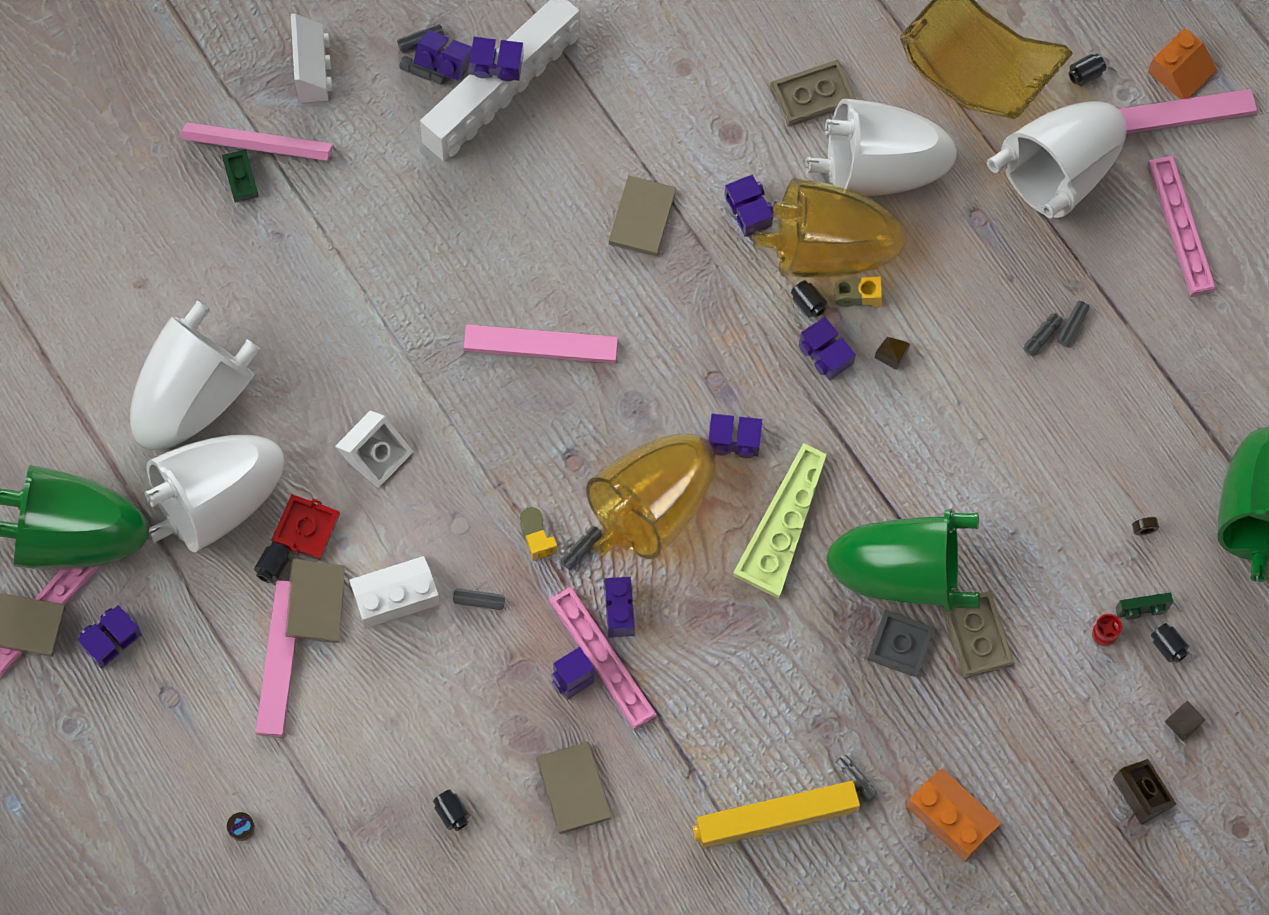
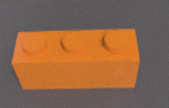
[906,768,1002,862]

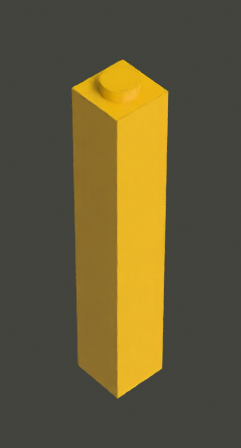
[692,780,860,849]

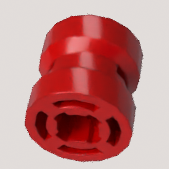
[1092,614,1122,646]

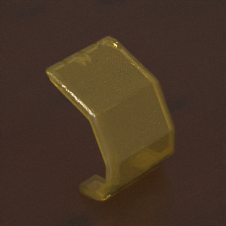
[899,0,1073,119]

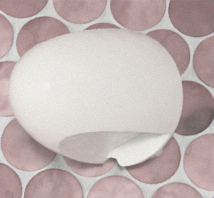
[805,99,957,197]
[987,101,1127,219]
[130,300,261,450]
[145,434,285,552]

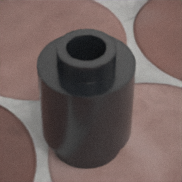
[1068,53,1106,86]
[791,280,827,318]
[254,542,290,583]
[1151,623,1189,663]
[433,789,471,831]

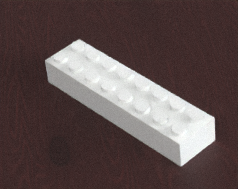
[420,0,580,161]

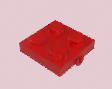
[271,494,340,560]

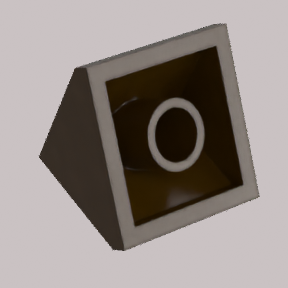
[1113,759,1177,825]

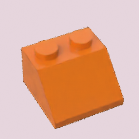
[1148,27,1217,100]

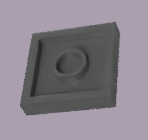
[867,610,934,678]

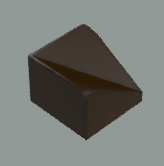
[874,337,910,370]
[1164,701,1205,741]

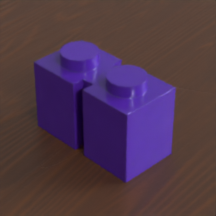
[414,30,472,81]
[469,37,524,82]
[724,174,775,237]
[799,317,856,380]
[707,413,763,458]
[604,576,635,638]
[77,605,142,669]
[551,647,595,699]

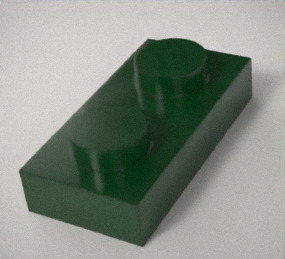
[222,149,259,203]
[1116,592,1173,619]

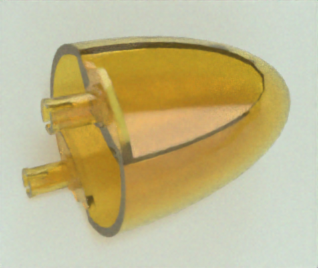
[753,178,907,278]
[586,433,716,559]

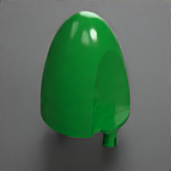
[1217,426,1269,582]
[0,465,149,570]
[826,509,980,612]

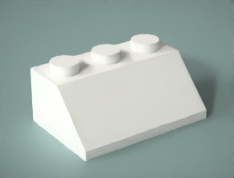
[291,14,332,103]
[349,556,440,629]

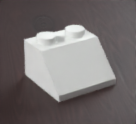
[335,411,414,488]

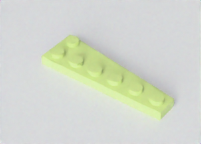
[733,443,827,599]

